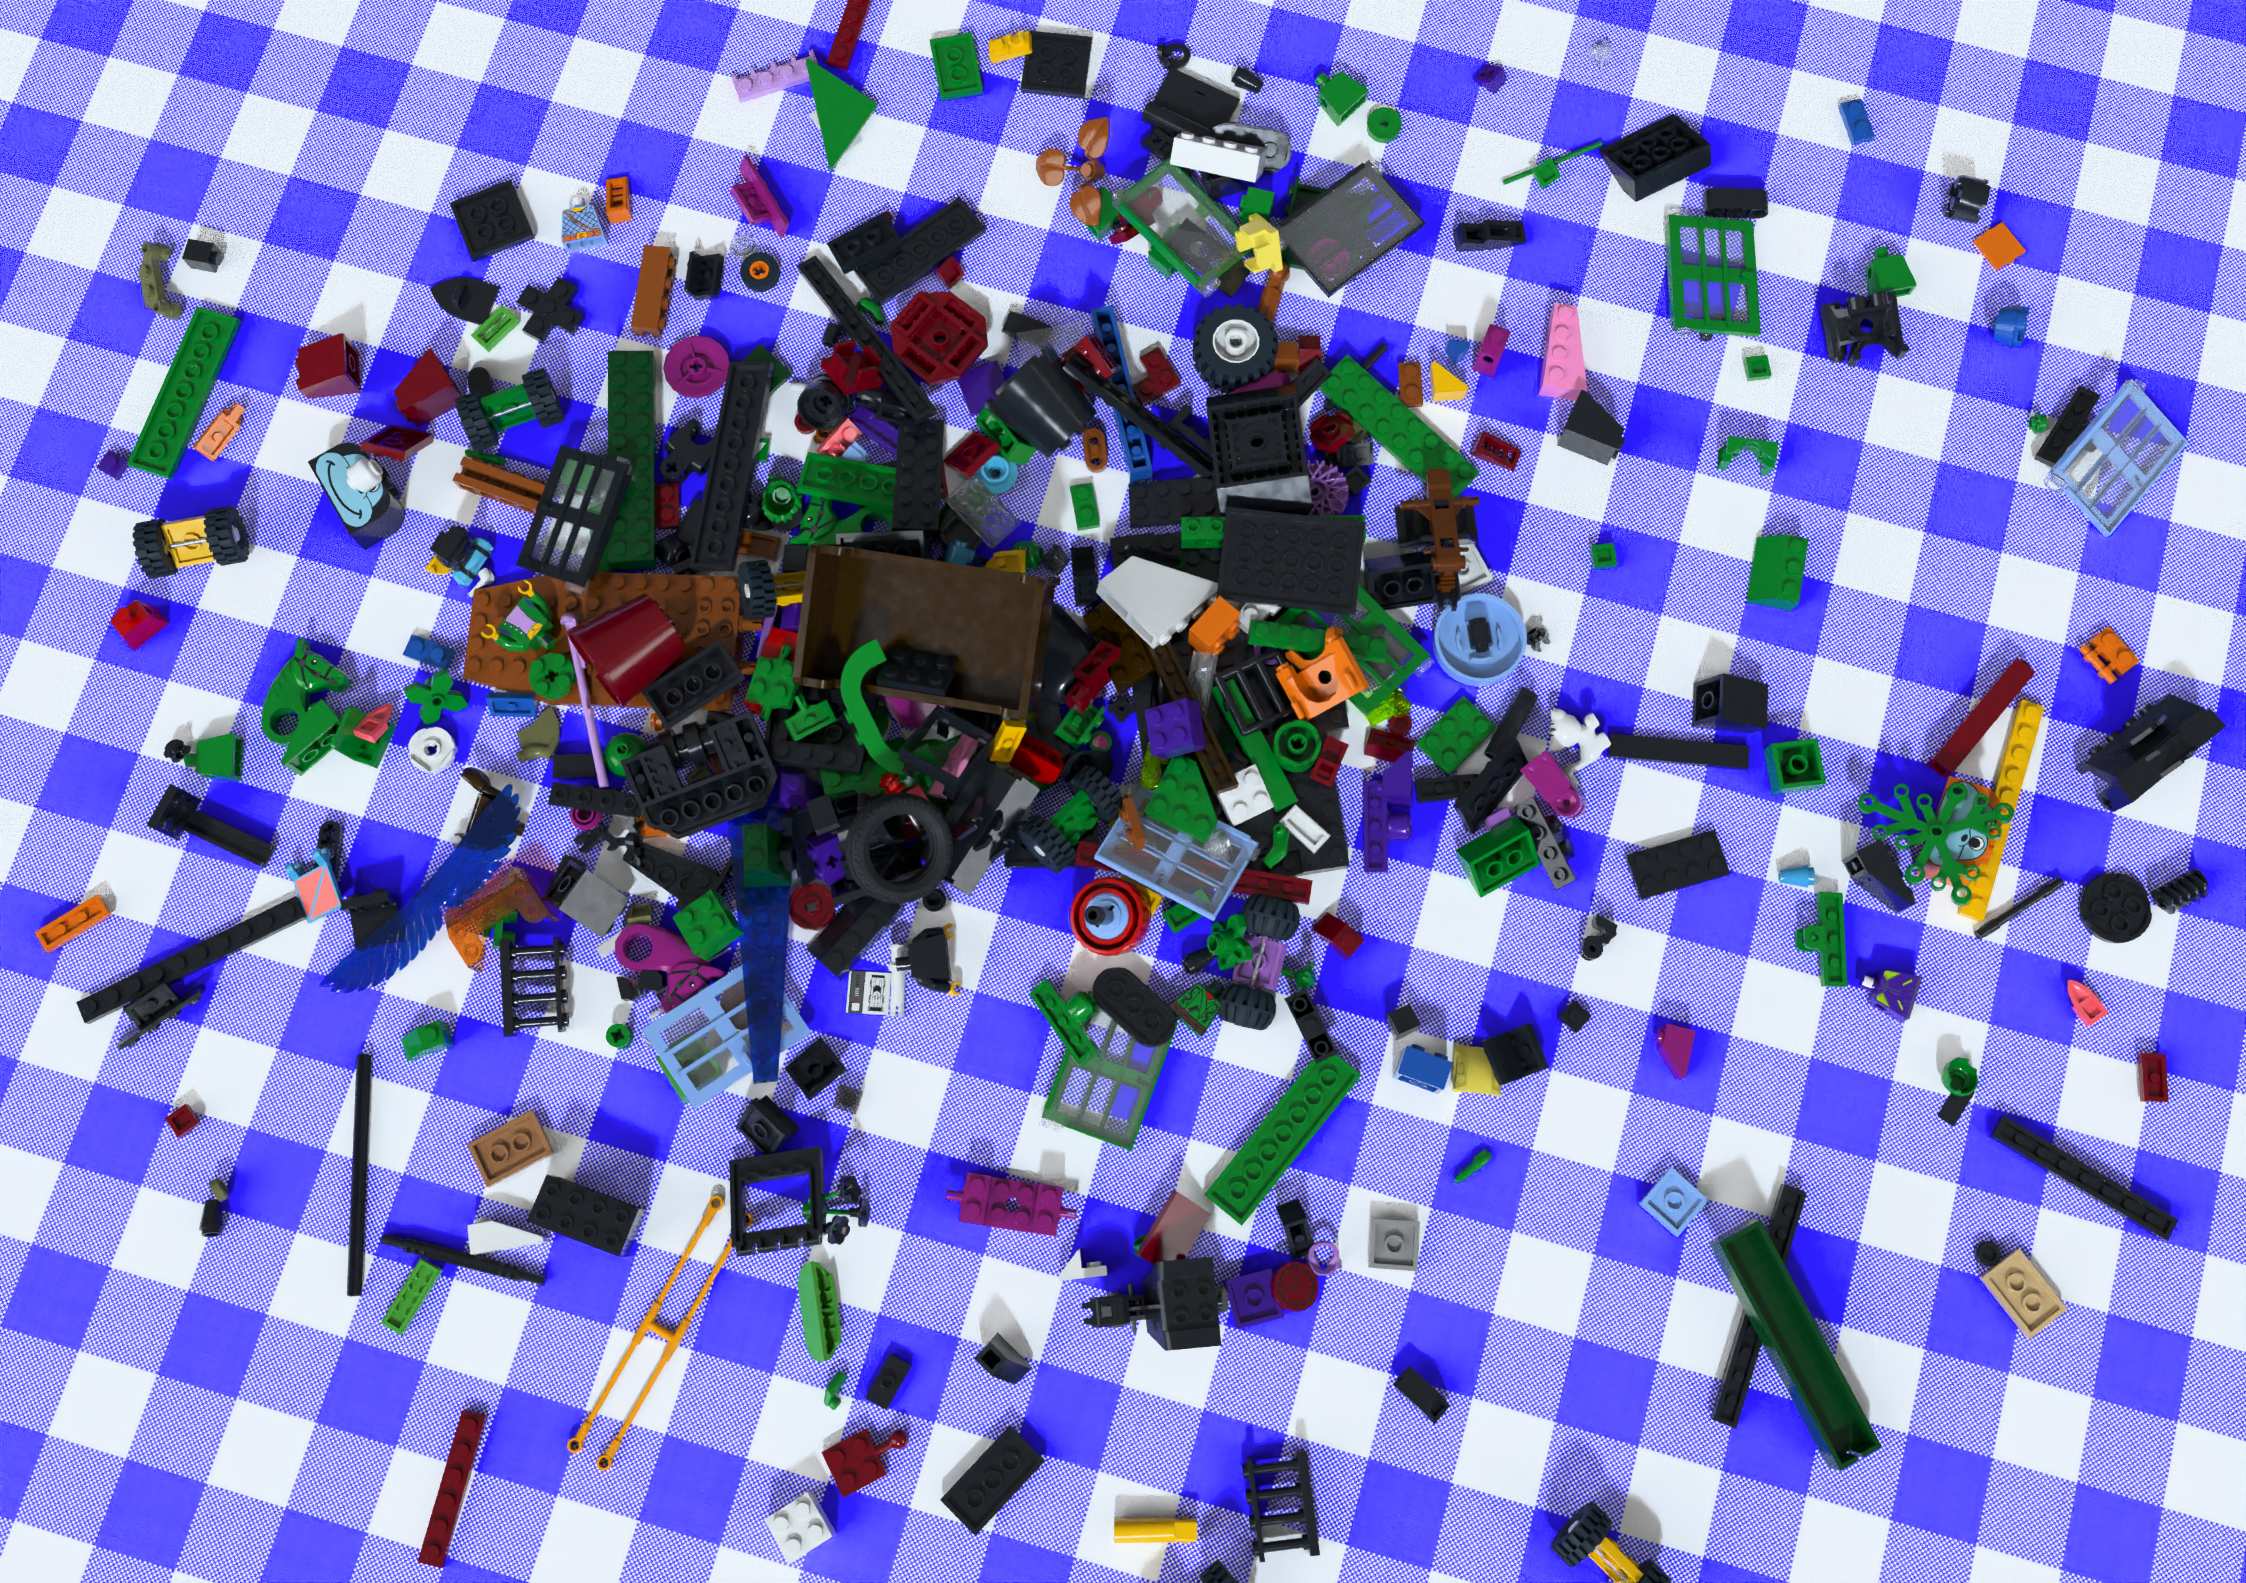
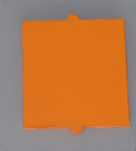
[1973,222,2026,271]

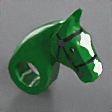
[789,496,893,548]
[261,637,351,748]

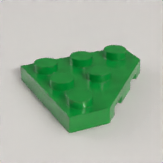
[1144,755,1218,845]

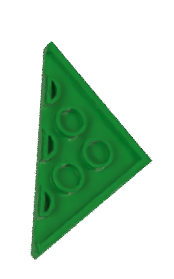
[806,58,878,172]

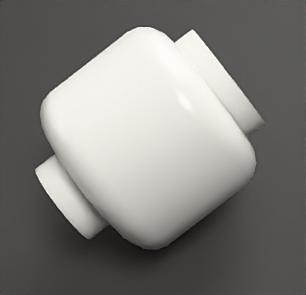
[347,458,383,492]

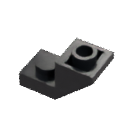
[1392,1366,1450,1424]

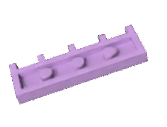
[731,49,818,103]

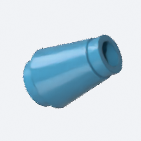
[1779,864,1815,888]

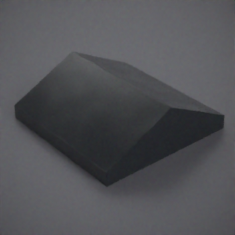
[784,1037,847,1101]

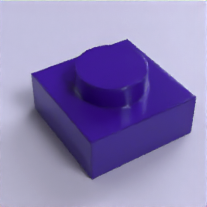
[96,450,129,481]

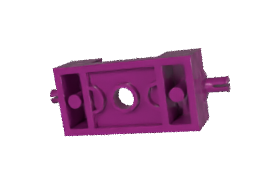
[946,1172,1077,1237]

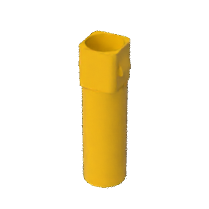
[1114,1516,1197,1544]

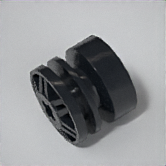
[797,372,854,431]

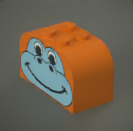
[1915,776,2002,886]

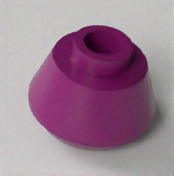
[570,809,602,830]

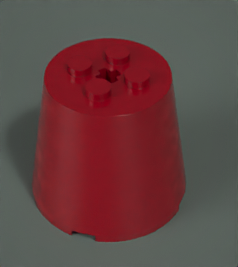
[567,593,686,708]

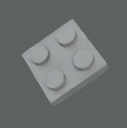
[1368,1218,1420,1272]

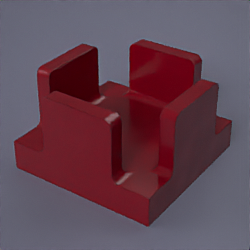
[820,339,883,395]

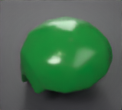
[1941,1057,1979,1097]

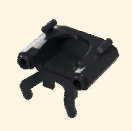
[1821,291,1909,367]

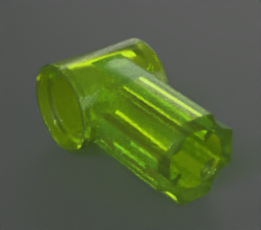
[1365,688,1411,727]

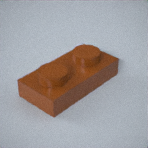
[1397,362,1423,408]
[1119,797,1145,851]

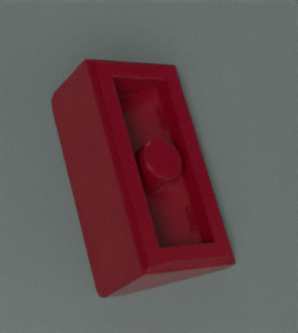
[1364,727,1415,763]

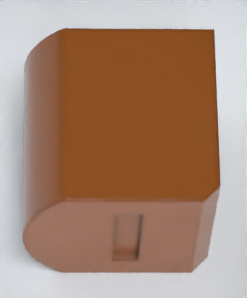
[1273,342,1299,372]

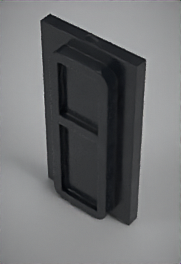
[1026,695,1070,759]

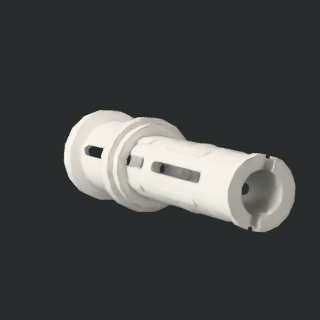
[888,944,908,1017]

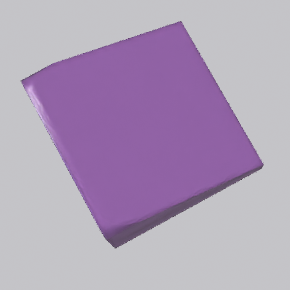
[1484,807,1511,831]

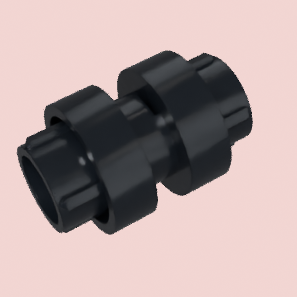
[648,721,717,771]

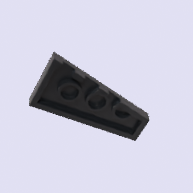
[623,843,720,899]

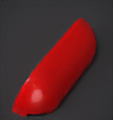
[989,729,1064,784]

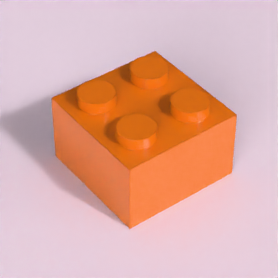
[1188,596,1241,660]

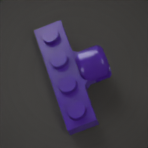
[1363,780,1412,874]

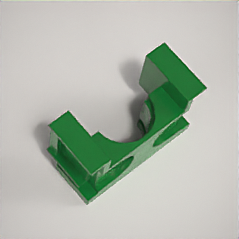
[1717,436,1778,476]

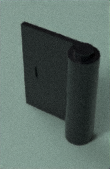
[1141,67,1240,137]

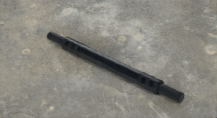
[381,1234,547,1286]

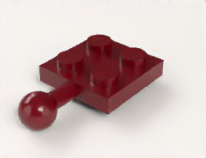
[821,1428,909,1498]

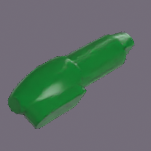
[465,449,506,465]
[1454,1149,1492,1183]

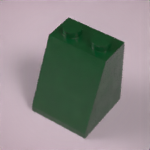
[742,824,792,888]

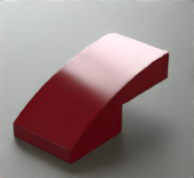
[1309,735,1349,787]

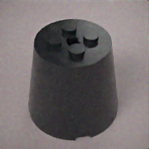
[984,344,1098,459]

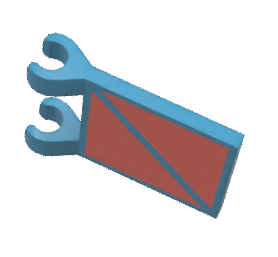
[285,848,343,924]

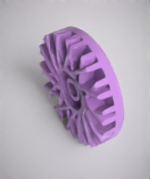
[1296,460,1349,516]

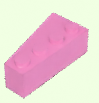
[1538,303,1588,401]

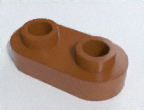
[1082,428,1108,473]

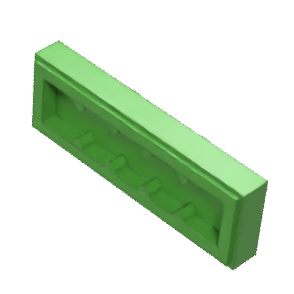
[381,1258,443,1335]

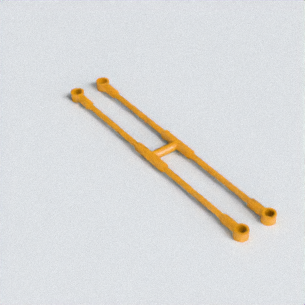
[567,1196,754,1471]

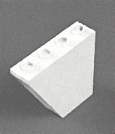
[1096,556,1218,649]

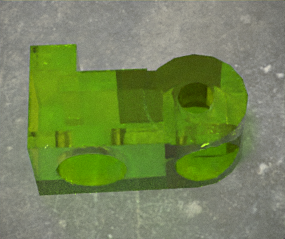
[1140,742,1170,790]

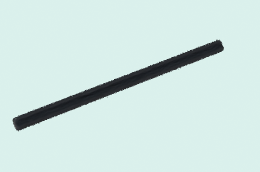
[346,1054,371,1297]

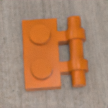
[2078,626,2140,684]

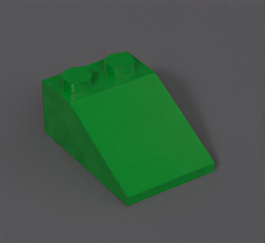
[281,699,342,776]

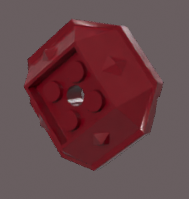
[890,291,988,386]

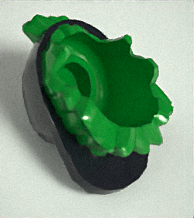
[761,474,803,531]

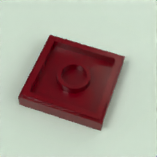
[943,431,1001,478]

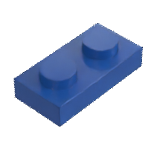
[1838,99,1875,146]
[402,634,456,670]
[487,692,538,717]

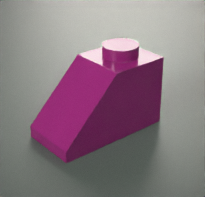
[1655,1023,1696,1080]

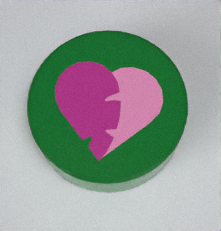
[1089,731,1112,753]

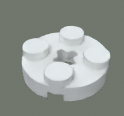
[408,727,458,774]

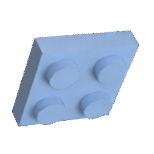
[1638,1167,1709,1237]

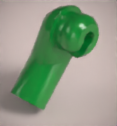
[823,1371,848,1410]

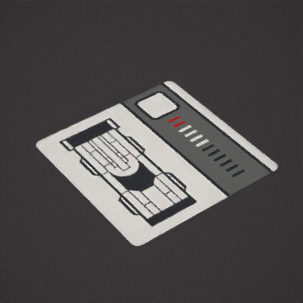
[846,971,891,1015]

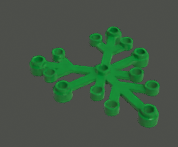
[1858,783,2014,906]

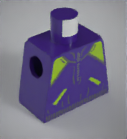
[1859,969,1923,1022]

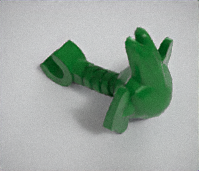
[1281,961,1316,994]

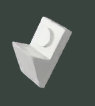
[1058,1248,1108,1281]

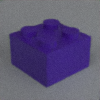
[1144,698,1206,759]

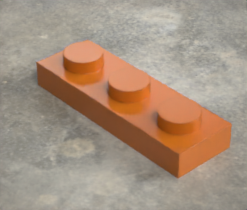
[35,894,112,953]

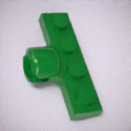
[1029,978,1100,1067]

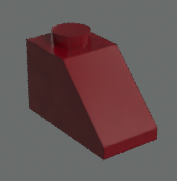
[1312,912,1365,961]

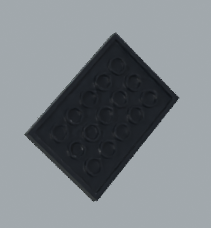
[1216,507,1365,615]

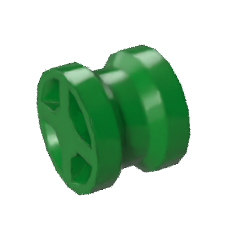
[606,1024,634,1049]

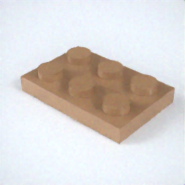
[467,1110,555,1188]

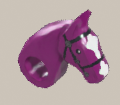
[615,924,727,1013]

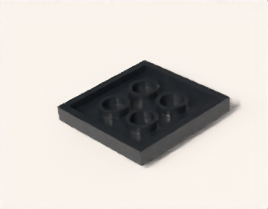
[1020,30,1093,99]
[449,179,535,262]

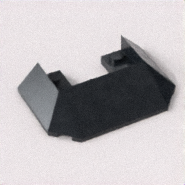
[620,711,778,840]

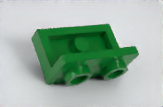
[1054,704,1106,749]

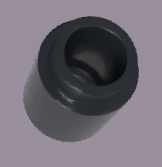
[1467,617,1493,653]

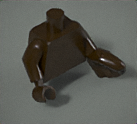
[453,767,525,851]

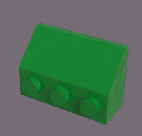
[1746,534,1809,611]
[1455,817,1540,898]

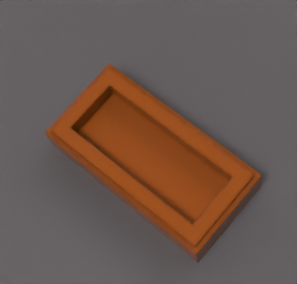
[738,530,781,561]

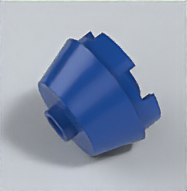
[1991,304,2030,349]

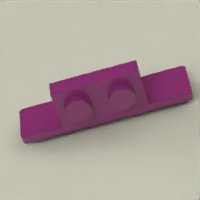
[730,156,789,237]

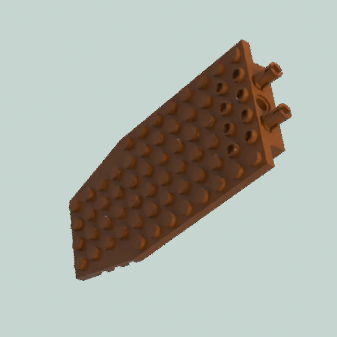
[463,571,765,711]

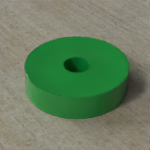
[1366,108,1402,143]

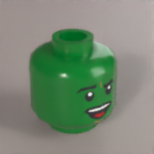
[1012,540,1044,571]

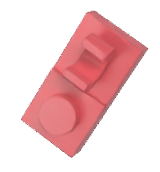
[816,417,862,458]

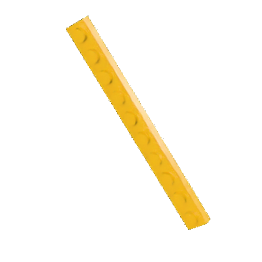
[1958,699,2045,922]

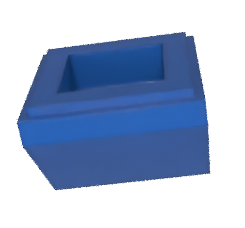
[1445,340,1470,365]

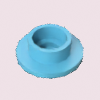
[974,452,1018,495]

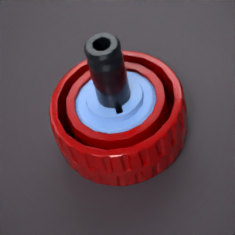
[1070,877,1152,956]

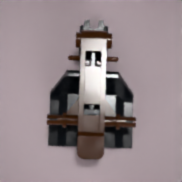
[1394,468,1479,612]

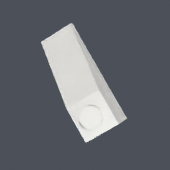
[467,1217,550,1255]

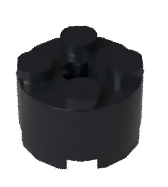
[1943,175,1990,224]

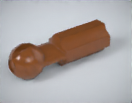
[1256,262,1290,324]

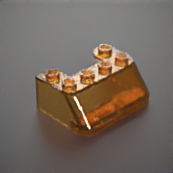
[444,866,559,973]

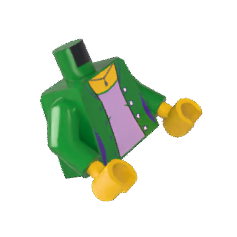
[481,580,557,652]

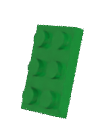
[929,32,983,101]
[1415,696,1497,776]

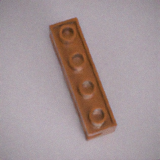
[631,245,677,338]
[453,456,546,515]

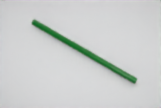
[1502,141,1602,185]

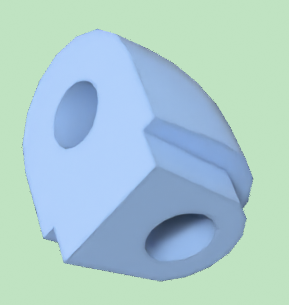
[840,442,870,463]

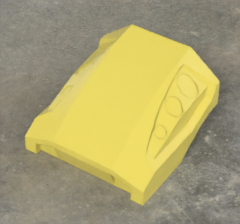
[1452,1045,1501,1097]

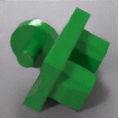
[477,904,518,949]

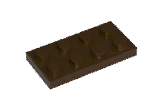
[1083,601,1156,694]

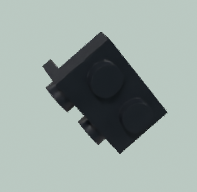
[684,251,724,301]

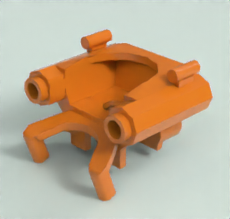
[1276,626,1370,721]

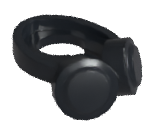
[1157,43,1191,70]

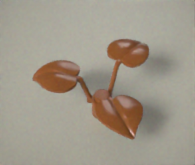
[1035,117,1109,226]

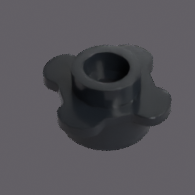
[1108,695,1135,722]
[163,739,191,763]

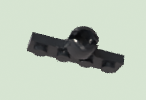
[2034,386,2105,467]

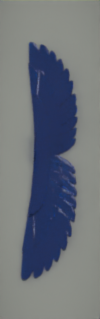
[320,784,521,993]

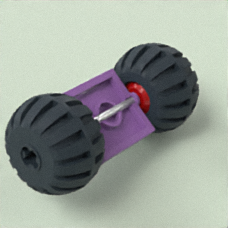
[1218,894,1300,1031]

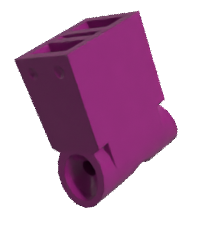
[1520,750,1587,818]

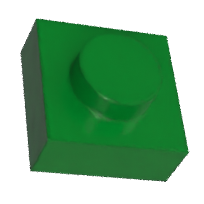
[1530,157,1562,189]
[1743,355,1772,382]
[1590,543,1617,570]

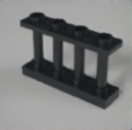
[499,937,569,1037]
[1242,1449,1320,1563]

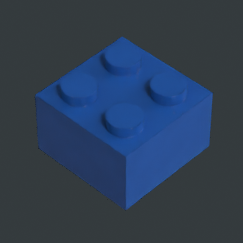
[1392,1044,1453,1094]

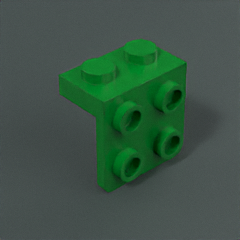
[331,706,396,769]

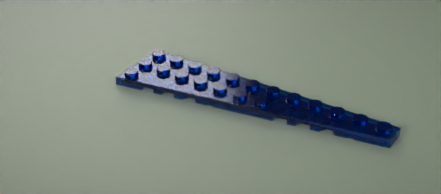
[728,802,791,1084]

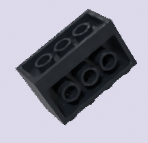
[527,1174,647,1257]

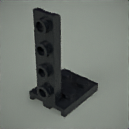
[146,784,276,868]

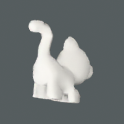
[1549,709,1611,787]

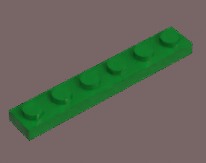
[1248,619,1387,663]

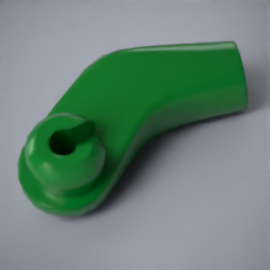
[1262,824,1289,869]

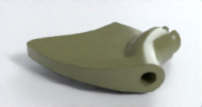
[516,707,560,763]

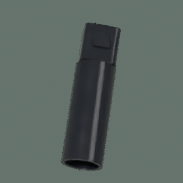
[1484,687,1539,760]

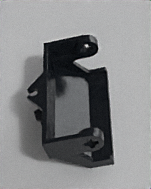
[2075,694,2226,812]
[910,755,1040,896]

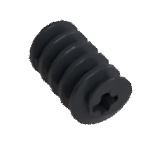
[2150,869,2208,915]

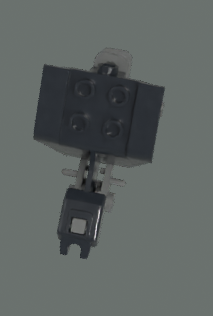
[1082,1256,1228,1351]

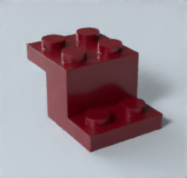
[1062,333,1120,393]

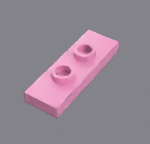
[928,733,978,799]

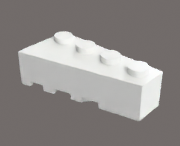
[1170,132,1267,183]

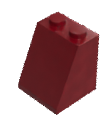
[295,333,361,399]
[394,348,462,427]

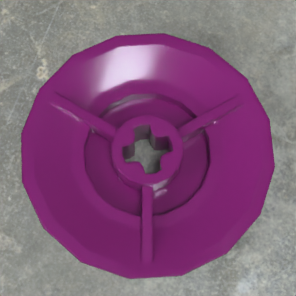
[663,336,729,398]

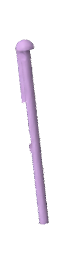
[560,613,609,788]

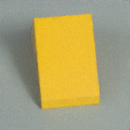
[1429,360,1469,402]

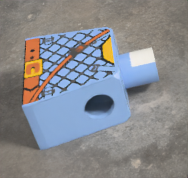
[561,197,608,253]

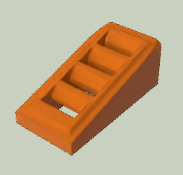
[606,177,632,224]

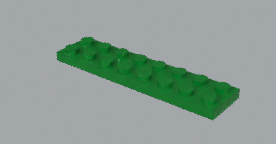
[127,306,241,481]
[1318,354,1480,498]
[1204,1054,1362,1226]

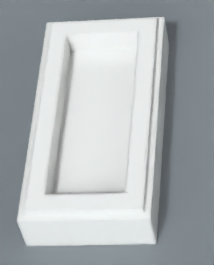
[1279,804,1331,854]

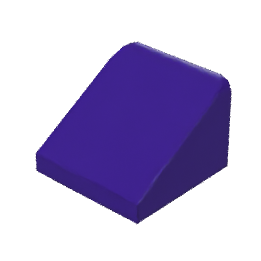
[1474,64,1507,94]

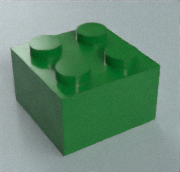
[1764,738,1826,795]
[672,889,744,961]

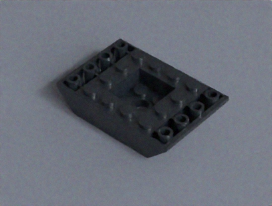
[1206,384,1313,517]

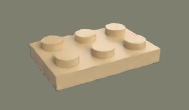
[1979,1248,2068,1339]

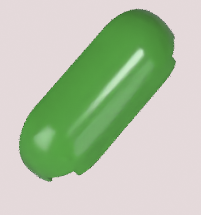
[798,1261,842,1362]

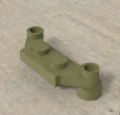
[138,241,181,320]

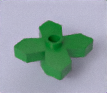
[404,668,468,725]
[1207,913,1254,971]

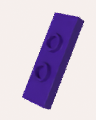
[849,405,898,457]

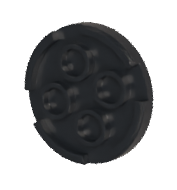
[2078,873,2152,944]

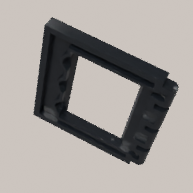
[770,685,879,776]
[729,1146,827,1257]

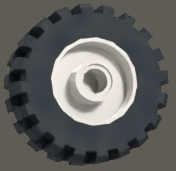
[1193,304,1278,394]

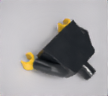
[895,923,962,997]

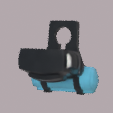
[430,526,494,586]

